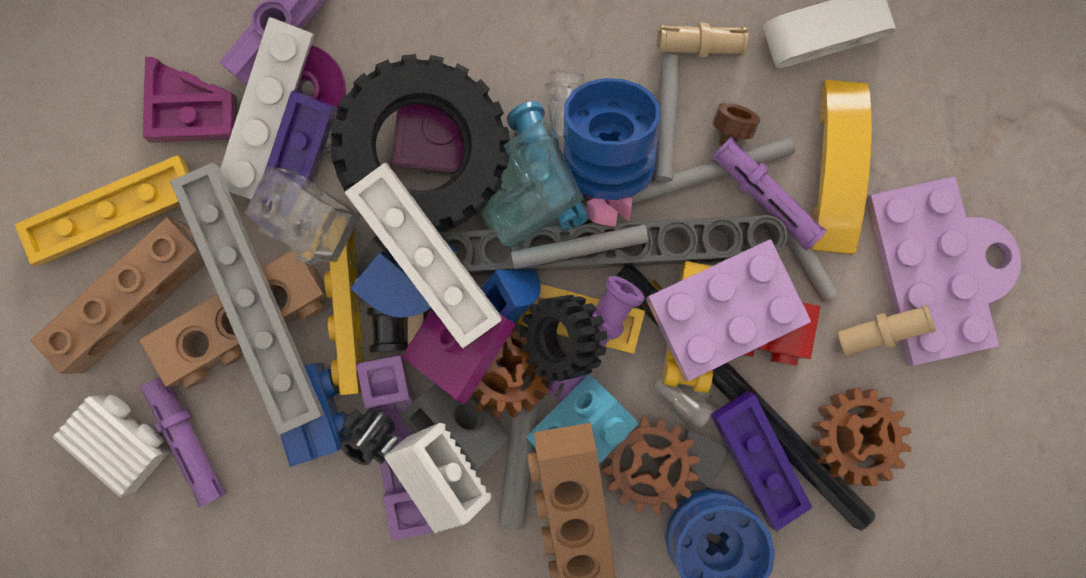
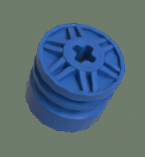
[563,78,660,200]
[664,488,775,578]

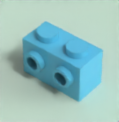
[526,374,639,464]

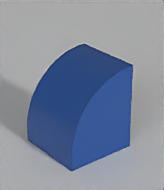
[480,270,541,324]

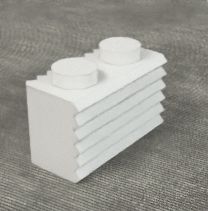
[53,395,170,497]
[384,423,491,533]

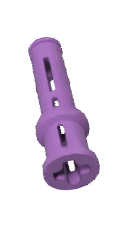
[546,276,644,401]

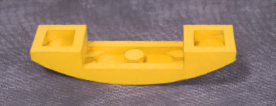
[811,79,872,255]

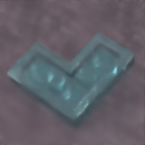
[485,120,584,248]

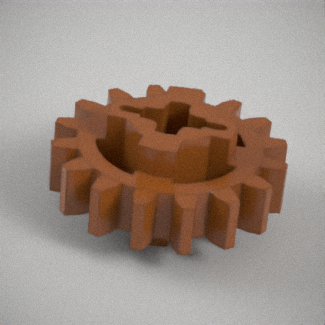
[469,325,550,418]
[811,388,912,486]
[602,416,700,515]

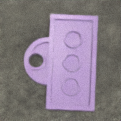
[866,176,1021,366]

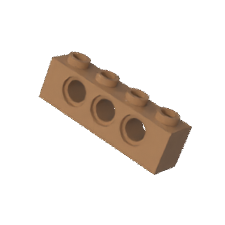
[30,217,205,374]
[139,248,330,389]
[527,423,616,578]

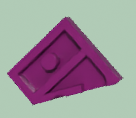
[143,57,237,143]

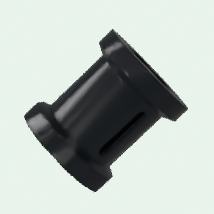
[367,307,408,353]

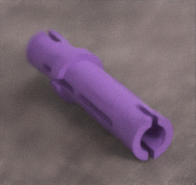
[711,136,826,250]
[140,377,226,507]

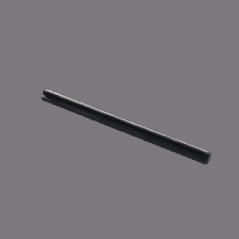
[616,265,875,531]

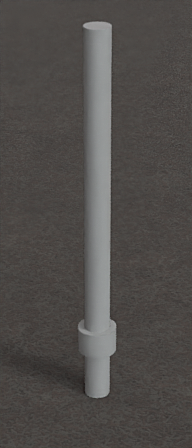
[542,137,795,227]

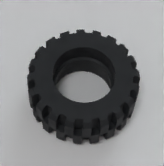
[330,54,510,232]

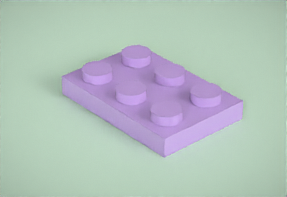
[645,239,811,381]

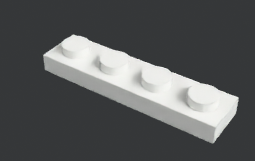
[220,17,315,201]
[345,162,502,348]

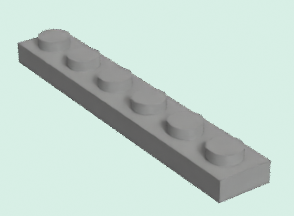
[170,163,325,435]

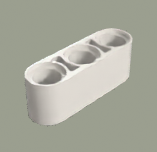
[762,0,896,69]

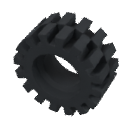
[520,295,607,382]

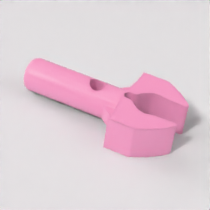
[576,189,632,227]

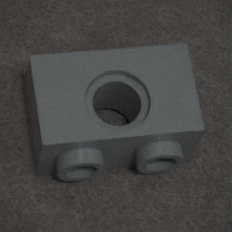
[399,384,511,470]

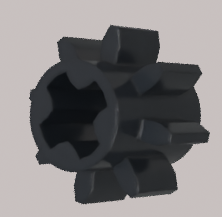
[339,408,398,466]

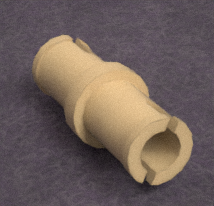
[657,22,749,58]
[838,304,936,357]

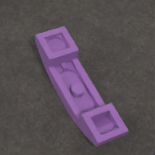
[356,354,433,541]

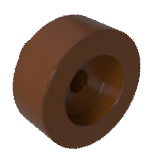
[712,103,760,145]

